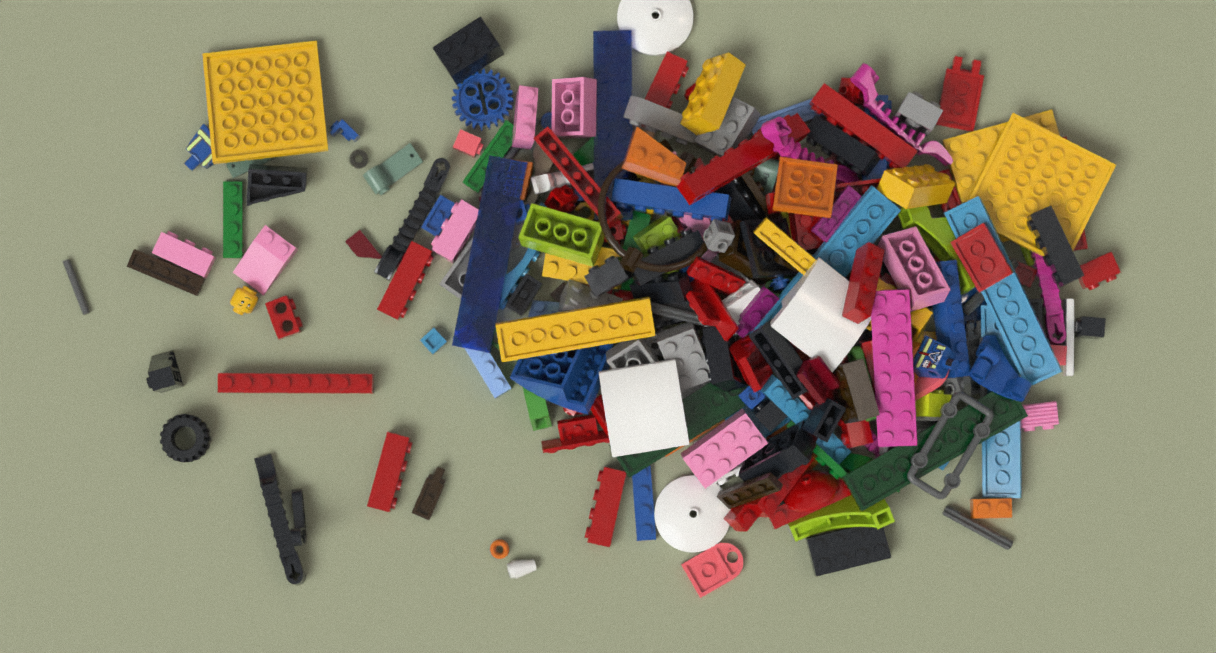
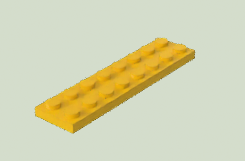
[495,297,655,362]

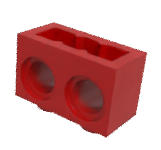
[265,295,303,340]

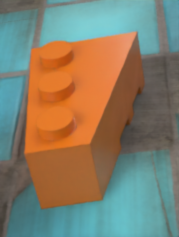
[621,127,686,187]

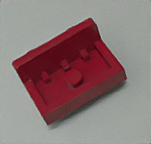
[797,356,840,404]

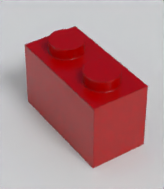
[1078,252,1121,291]

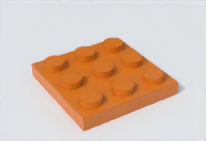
[773,157,838,218]

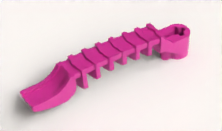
[850,63,953,166]
[761,117,860,184]
[1031,252,1066,345]

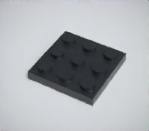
[739,218,797,278]

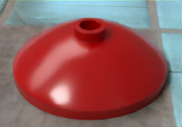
[783,469,839,512]

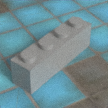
[624,96,697,145]

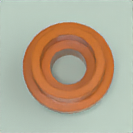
[490,540,509,559]

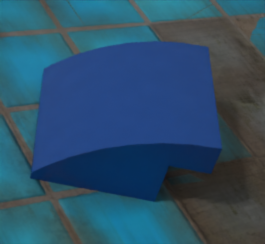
[510,344,614,415]

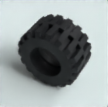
[160,414,211,462]

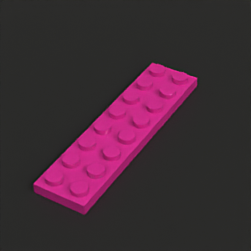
[871,289,918,447]

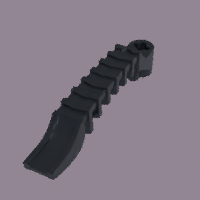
[374,158,451,281]
[254,454,306,586]

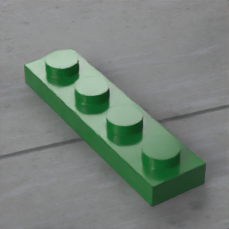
[462,120,514,193]
[223,181,243,258]
[786,421,848,480]

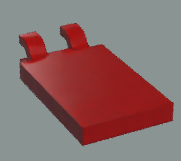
[935,56,984,132]

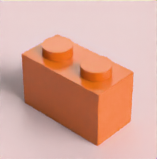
[970,498,1012,519]

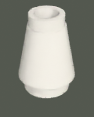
[507,559,536,579]

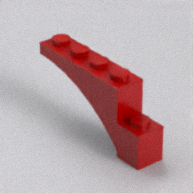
[724,456,814,532]

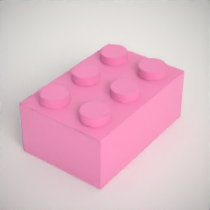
[552,77,597,139]
[431,199,483,264]

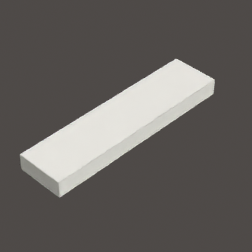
[1063,299,1074,376]

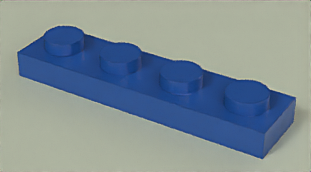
[632,465,656,541]

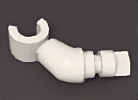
[530,163,595,194]

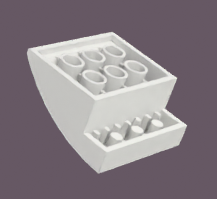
[770,257,871,372]
[599,359,689,457]

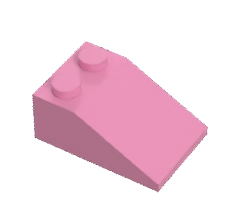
[233,225,298,295]

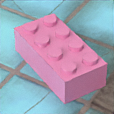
[878,227,950,311]
[680,408,768,489]

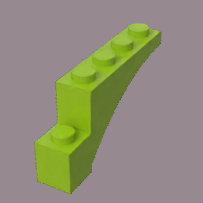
[898,206,976,295]
[788,495,895,542]

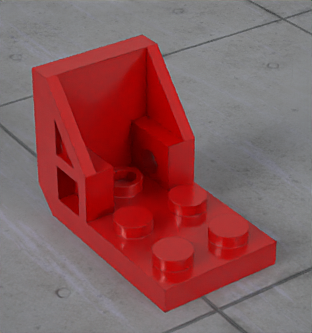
[729,334,802,393]

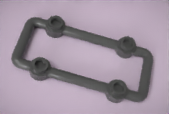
[907,392,993,500]

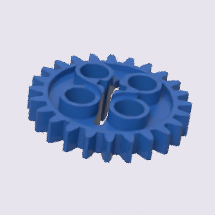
[452,69,514,131]

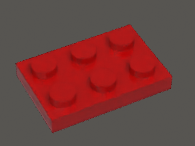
[950,223,1014,293]

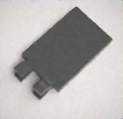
[963,320,981,395]

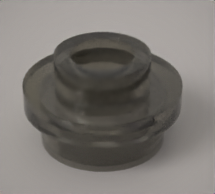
[349,150,369,169]

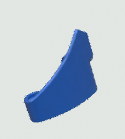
[969,335,1031,402]

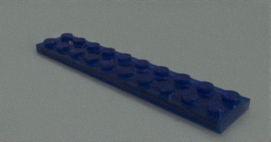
[593,30,633,221]
[452,155,528,353]

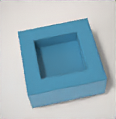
[420,328,447,354]

